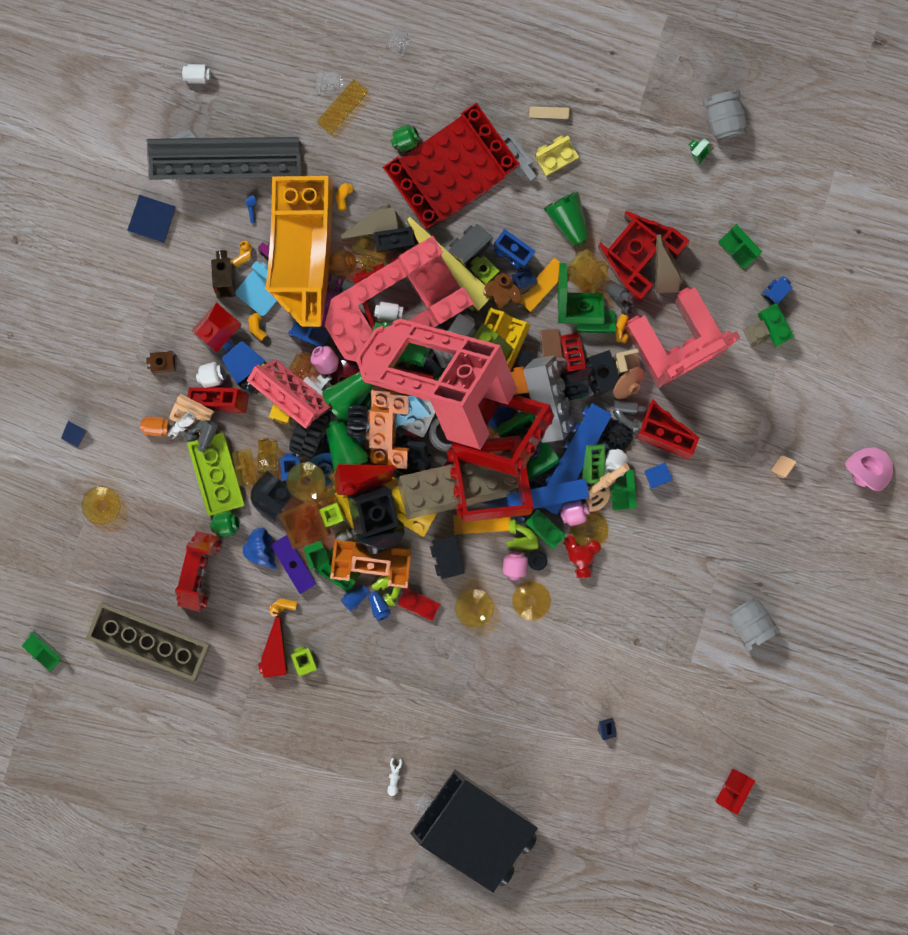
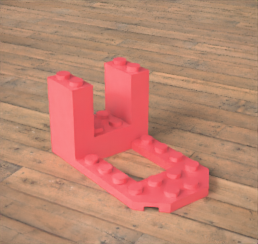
[325,236,474,362]
[625,287,740,389]
[356,319,517,449]

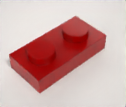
[398,588,440,621]

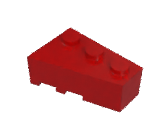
[636,399,699,460]

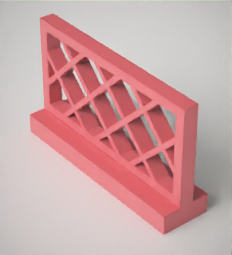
[247,359,333,429]

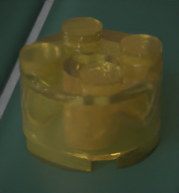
[567,249,609,294]

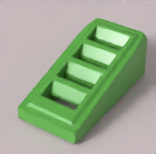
[582,444,605,484]

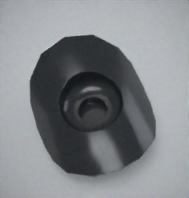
[349,519,405,554]

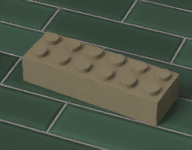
[397,451,519,520]
[86,602,211,681]

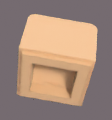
[772,456,796,478]

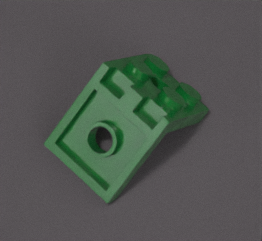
[557,263,604,324]
[496,411,560,481]

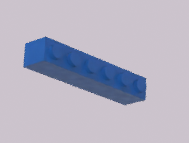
[541,403,612,516]

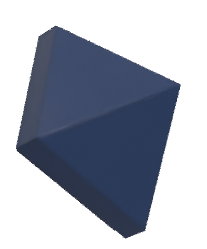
[598,718,616,740]

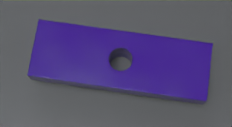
[271,535,316,594]

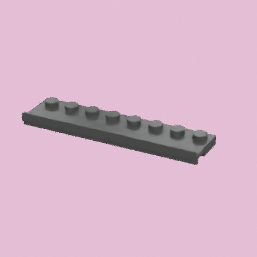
[146,137,301,180]

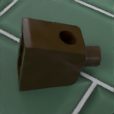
[211,250,236,298]

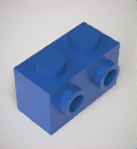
[493,229,536,270]

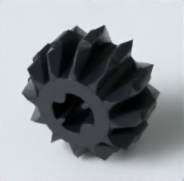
[347,405,368,438]

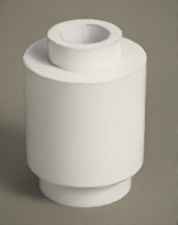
[182,64,211,84]
[374,302,403,323]

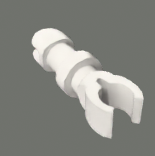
[167,411,196,439]
[387,757,403,796]

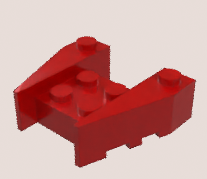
[598,211,690,303]
[175,531,223,612]

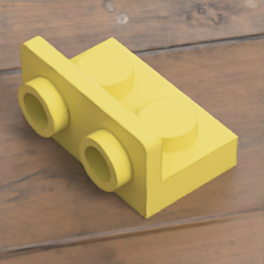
[535,135,579,177]

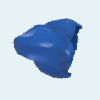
[243,528,277,569]

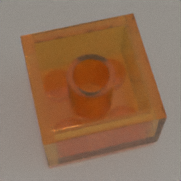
[279,497,331,549]

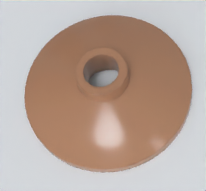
[613,367,644,399]

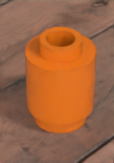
[140,416,169,437]

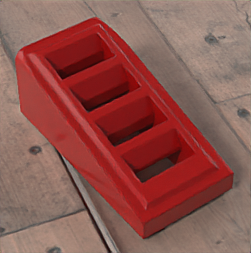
[560,332,586,373]

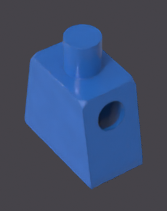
[222,338,267,386]

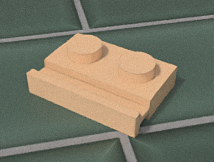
[169,393,214,435]

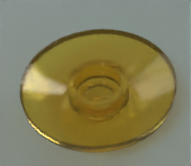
[287,462,325,501]
[82,486,121,525]
[570,511,608,546]
[512,582,551,620]
[455,589,494,628]

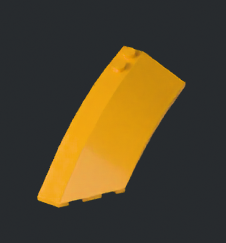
[265,176,333,327]

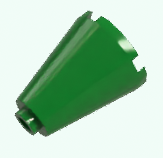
[543,192,589,247]
[322,372,375,421]
[326,420,371,473]

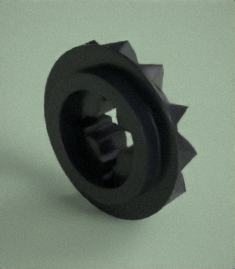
[602,420,633,450]

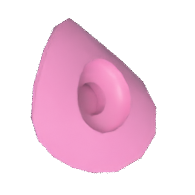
[845,447,893,491]

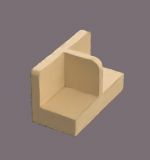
[613,348,640,376]

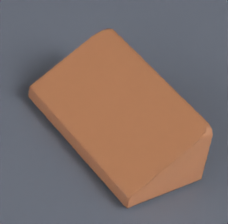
[540,329,562,358]

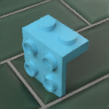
[235,261,277,316]

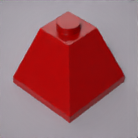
[191,302,242,353]

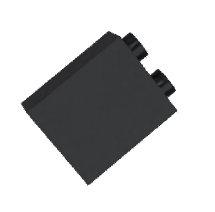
[410,769,538,893]

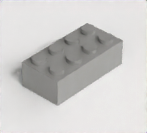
[523,355,574,443]

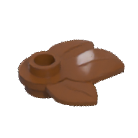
[484,273,521,309]

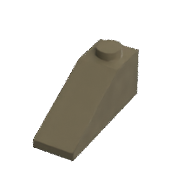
[341,205,398,242]
[654,234,683,293]

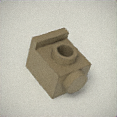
[743,320,770,348]

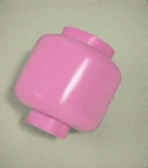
[310,346,339,374]
[560,500,590,526]
[502,551,528,581]

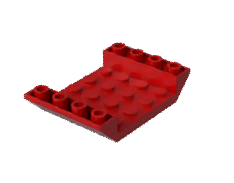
[382,102,520,230]

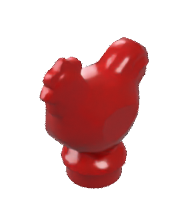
[563,535,601,578]

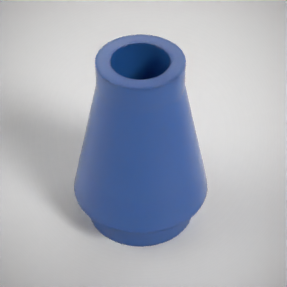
[341,584,370,611]
[368,591,391,621]

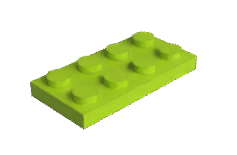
[187,432,245,517]

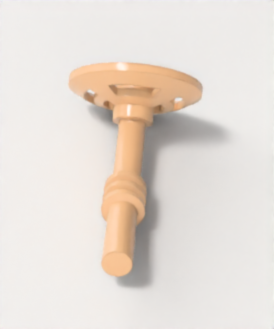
[577,463,630,512]

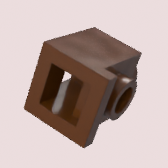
[146,351,176,373]

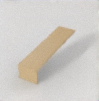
[529,106,571,120]

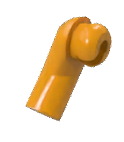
[335,183,353,211]
[231,240,253,268]
[248,313,267,342]
[615,314,629,344]
[269,598,297,617]

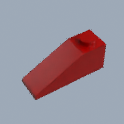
[187,387,249,414]
[334,464,395,495]
[258,617,288,678]

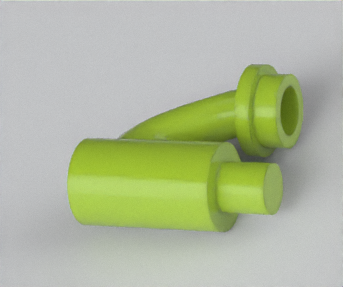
[506,519,538,551]
[371,575,402,607]

